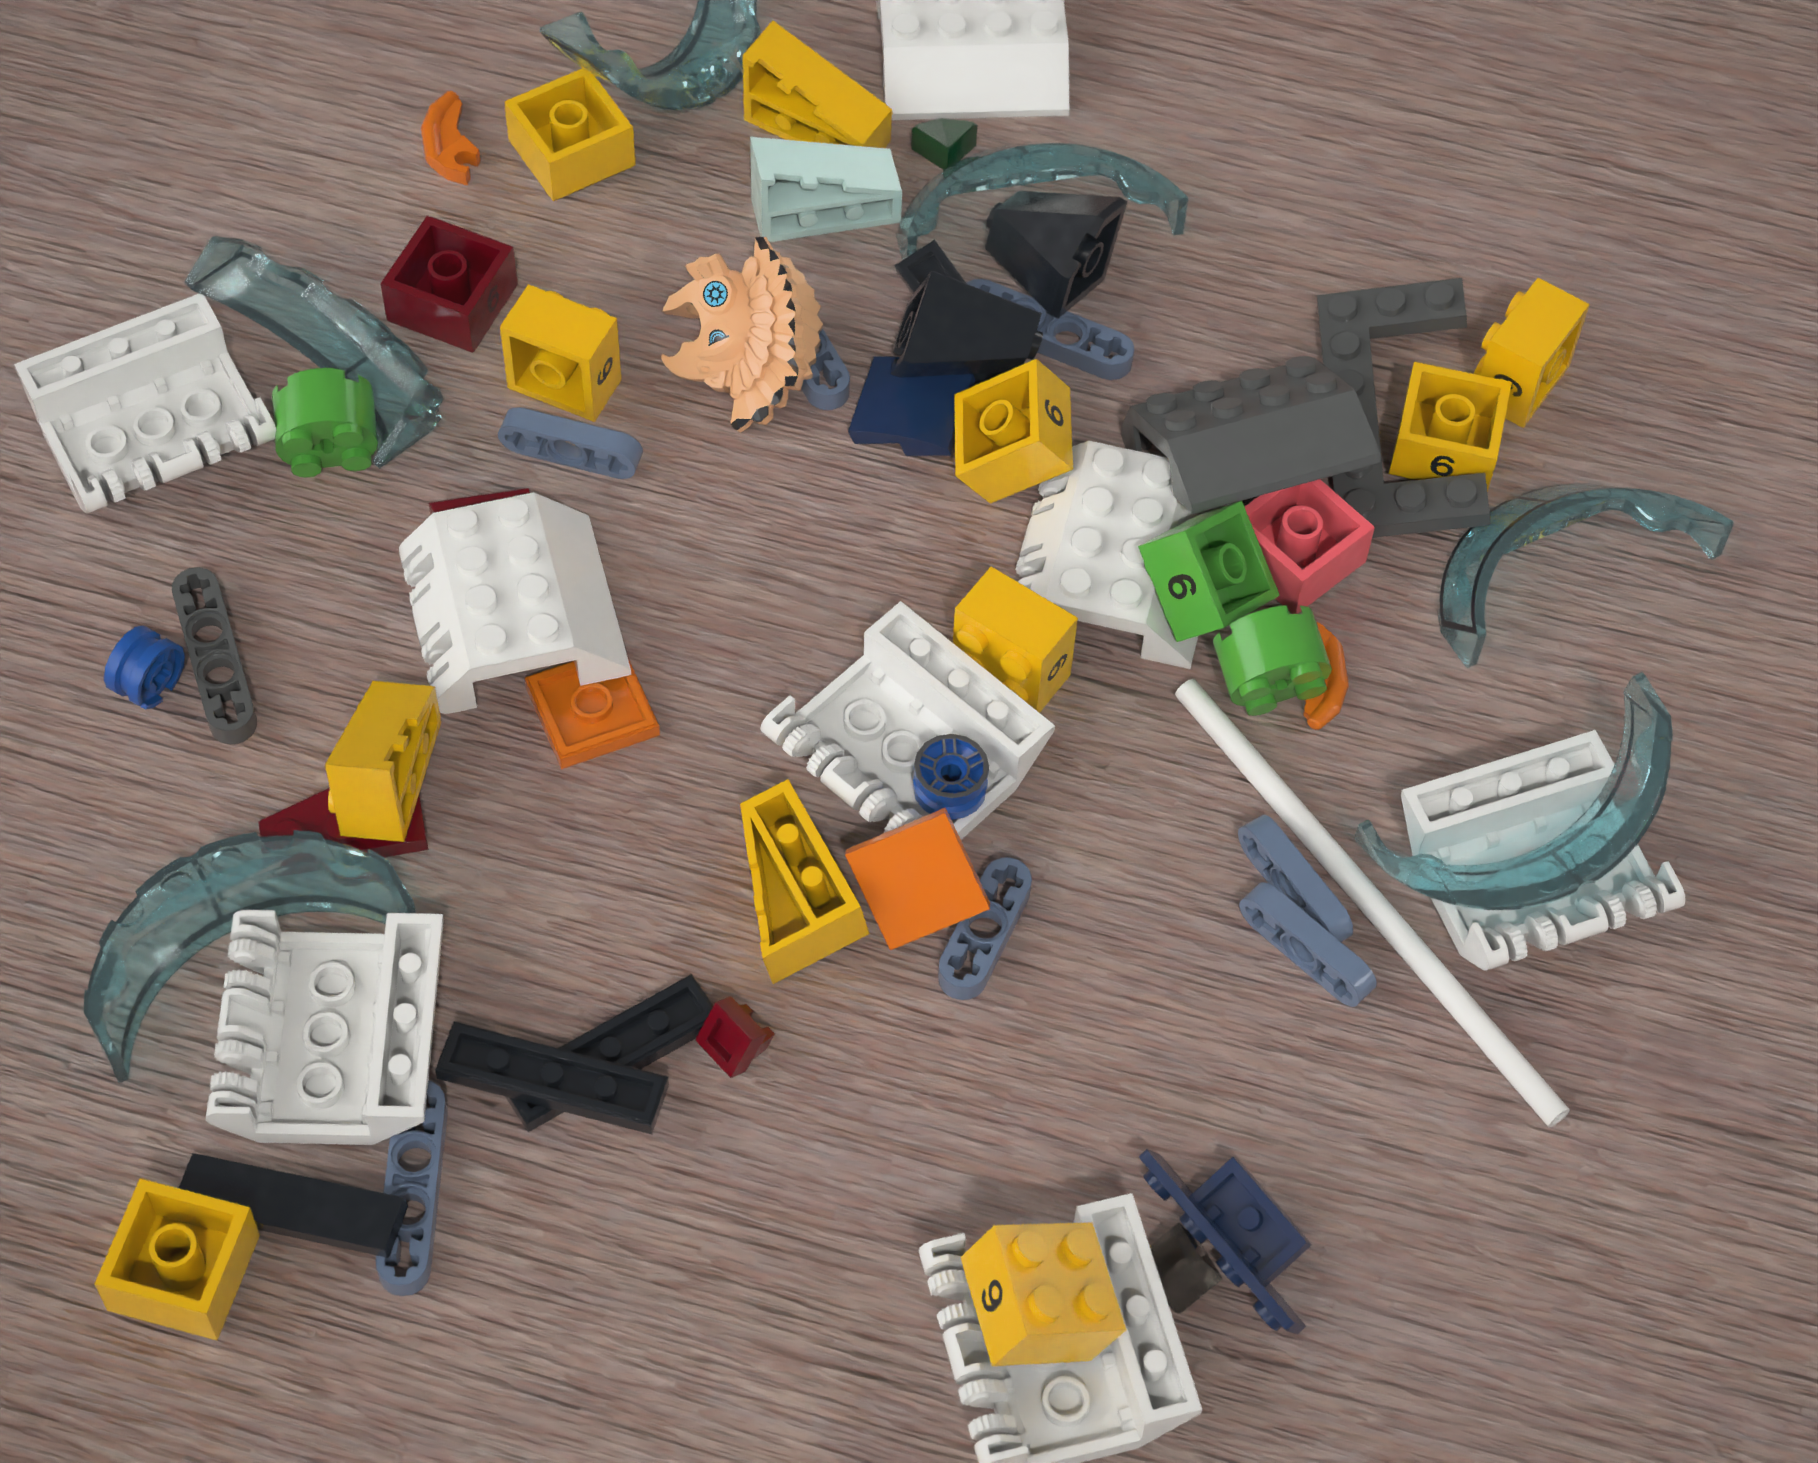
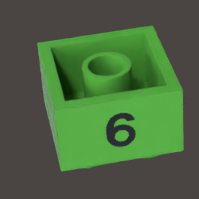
[1138,500,1280,642]

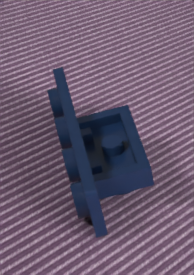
[1139,1149,1312,1335]

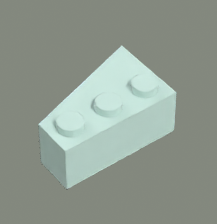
[750,137,902,242]

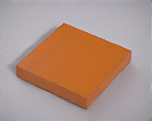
[524,656,660,769]
[845,807,990,950]

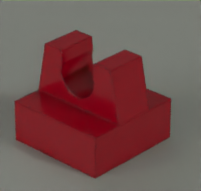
[695,996,775,1078]

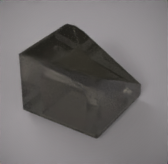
[1150,1223,1223,1313]

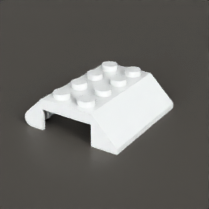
[876,0,1069,120]
[14,292,276,514]
[1015,441,1230,669]
[399,492,631,714]
[760,601,1055,840]
[1401,730,1685,971]
[206,910,444,1145]
[918,1193,1202,1463]

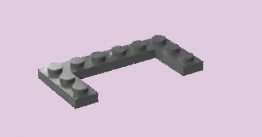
[1317,278,1491,538]

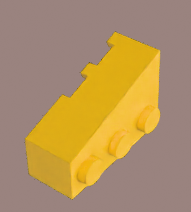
[743,20,892,148]
[325,681,441,842]
[740,779,870,984]

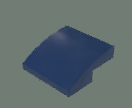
[848,356,976,456]

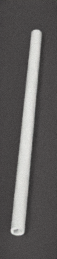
[1175,679,1570,1128]

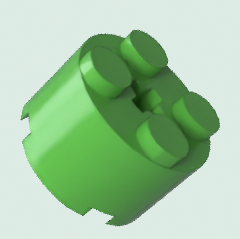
[272,368,378,478]
[1213,605,1332,716]

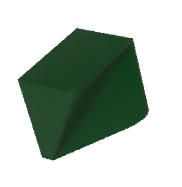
[911,118,978,172]

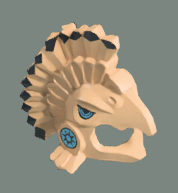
[661,237,823,433]

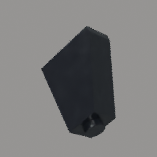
[985,191,1128,319]
[891,271,1043,378]

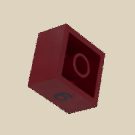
[380,215,518,353]

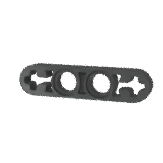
[172,567,257,745]

